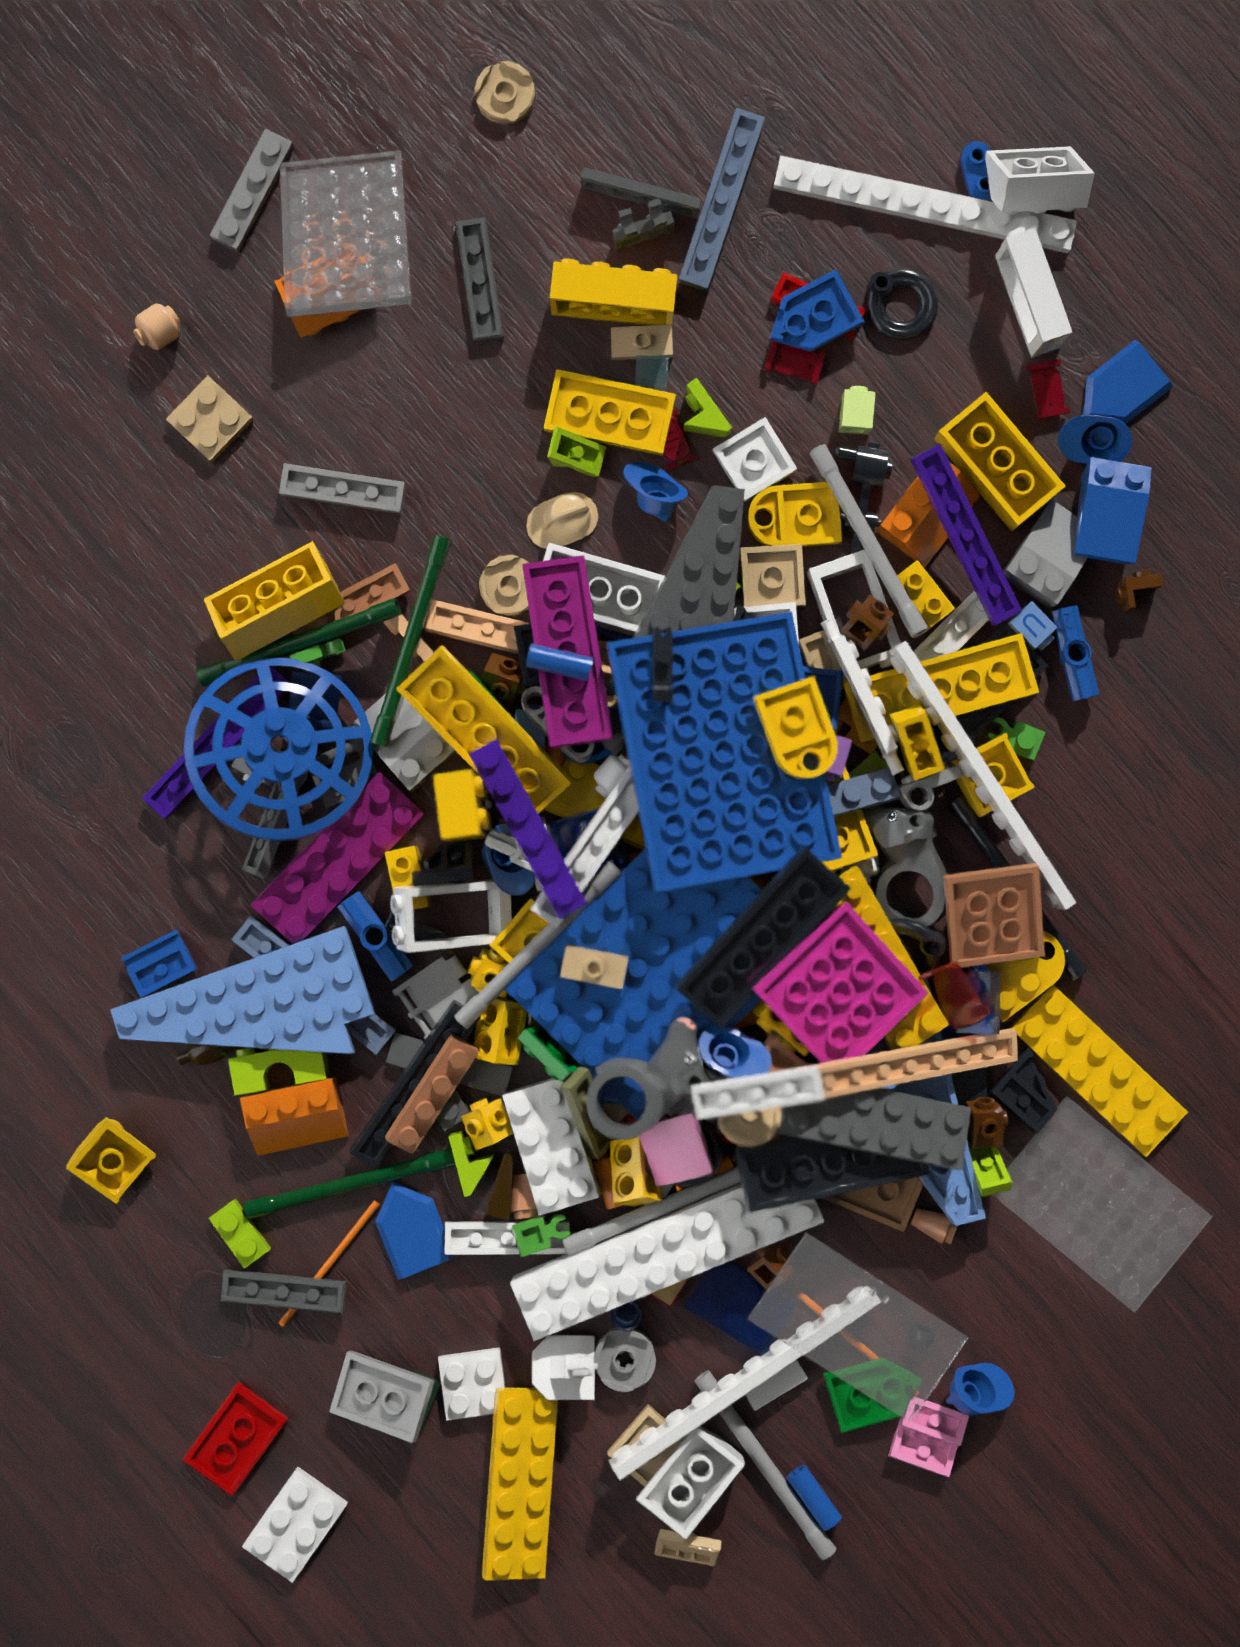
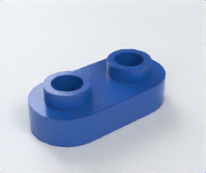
[960,142,992,202]

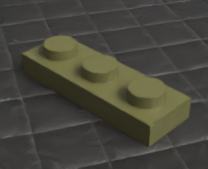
[561,1067,616,1160]

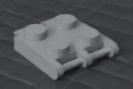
[392,955,479,1040]

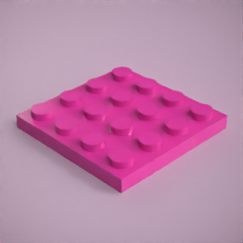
[752,901,928,1063]

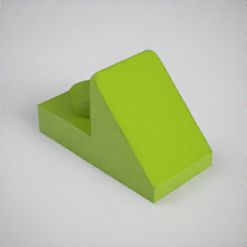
[684,378,732,438]
[547,427,606,477]
[449,1130,494,1197]
[967,1141,1012,1197]

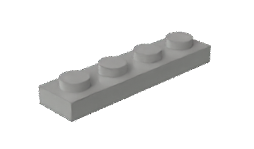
[210,128,294,252]
[279,463,406,514]

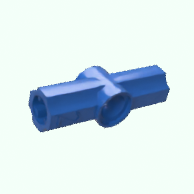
[1050,606,1100,702]
[338,891,414,982]

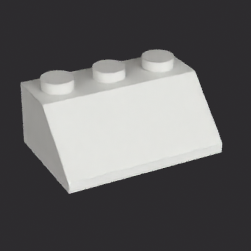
[985,147,1095,215]
[637,1426,745,1539]

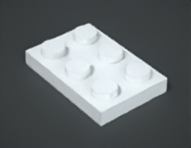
[242,1466,348,1583]

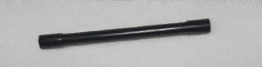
[947,795,1087,981]

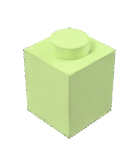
[839,386,875,435]

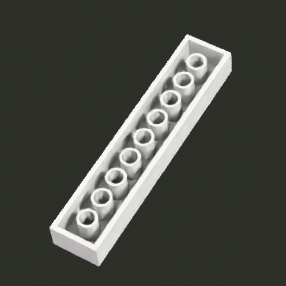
[510,1182,824,1341]

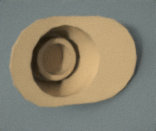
[526,492,598,549]

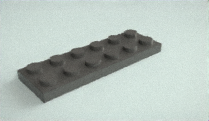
[777,1088,971,1171]

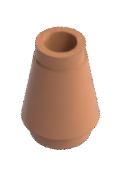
[510,1174,538,1220]
[911,1208,958,1244]

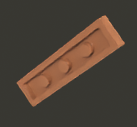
[293,563,411,635]
[385,1034,479,1154]

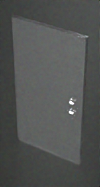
[748,1232,968,1423]

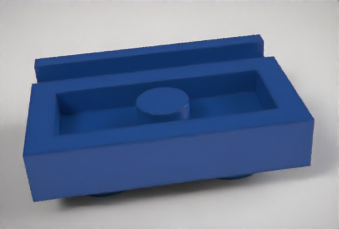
[121,930,198,998]

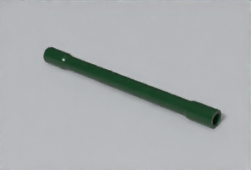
[369,535,452,747]
[196,598,401,687]
[244,1148,456,1220]

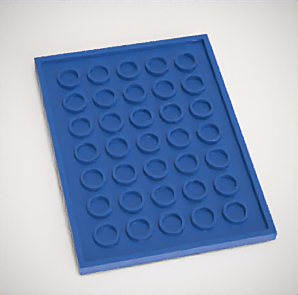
[606,612,842,893]
[505,848,762,1121]

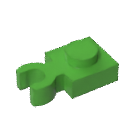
[290,638,346,672]
[986,717,1045,761]
[511,1214,570,1257]

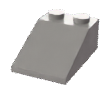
[1003,499,1087,609]
[352,694,457,792]

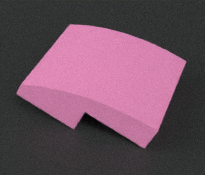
[640,1110,714,1186]
[888,1395,969,1477]

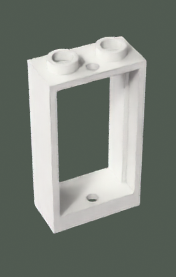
[995,227,1072,358]
[806,550,901,673]
[391,878,512,952]

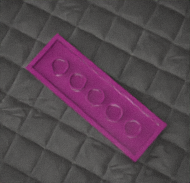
[522,555,613,749]
[251,771,424,944]

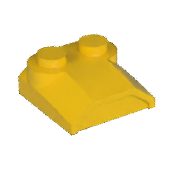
[950,733,1035,817]
[66,1117,156,1204]

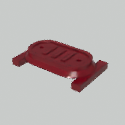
[764,340,826,385]
[1026,359,1071,420]
[663,409,698,472]

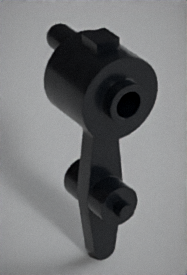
[833,442,893,554]

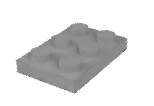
[329,1351,435,1443]

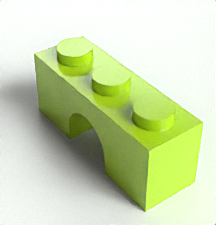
[228,1048,331,1096]

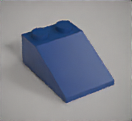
[1074,457,1152,566]

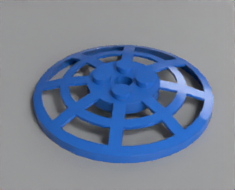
[184,657,373,841]

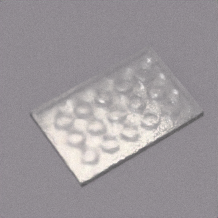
[280,150,412,317]
[992,1097,1213,1313]

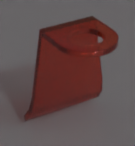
[918,962,990,1029]

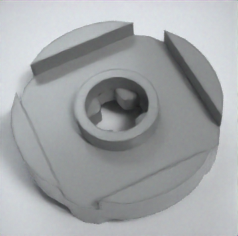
[594,1328,656,1392]

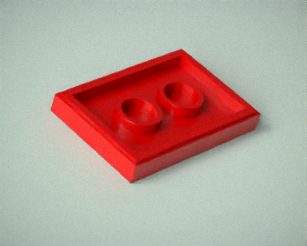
[182,1381,288,1496]

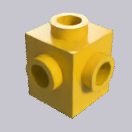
[467,948,509,998]
[461,1098,514,1150]

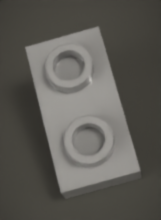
[897,762,962,810]

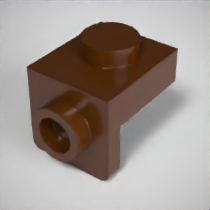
[1115,570,1164,613]

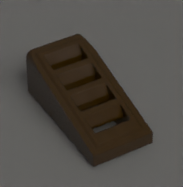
[485,1151,514,1221]

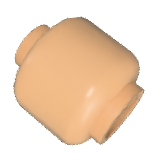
[133,303,181,350]

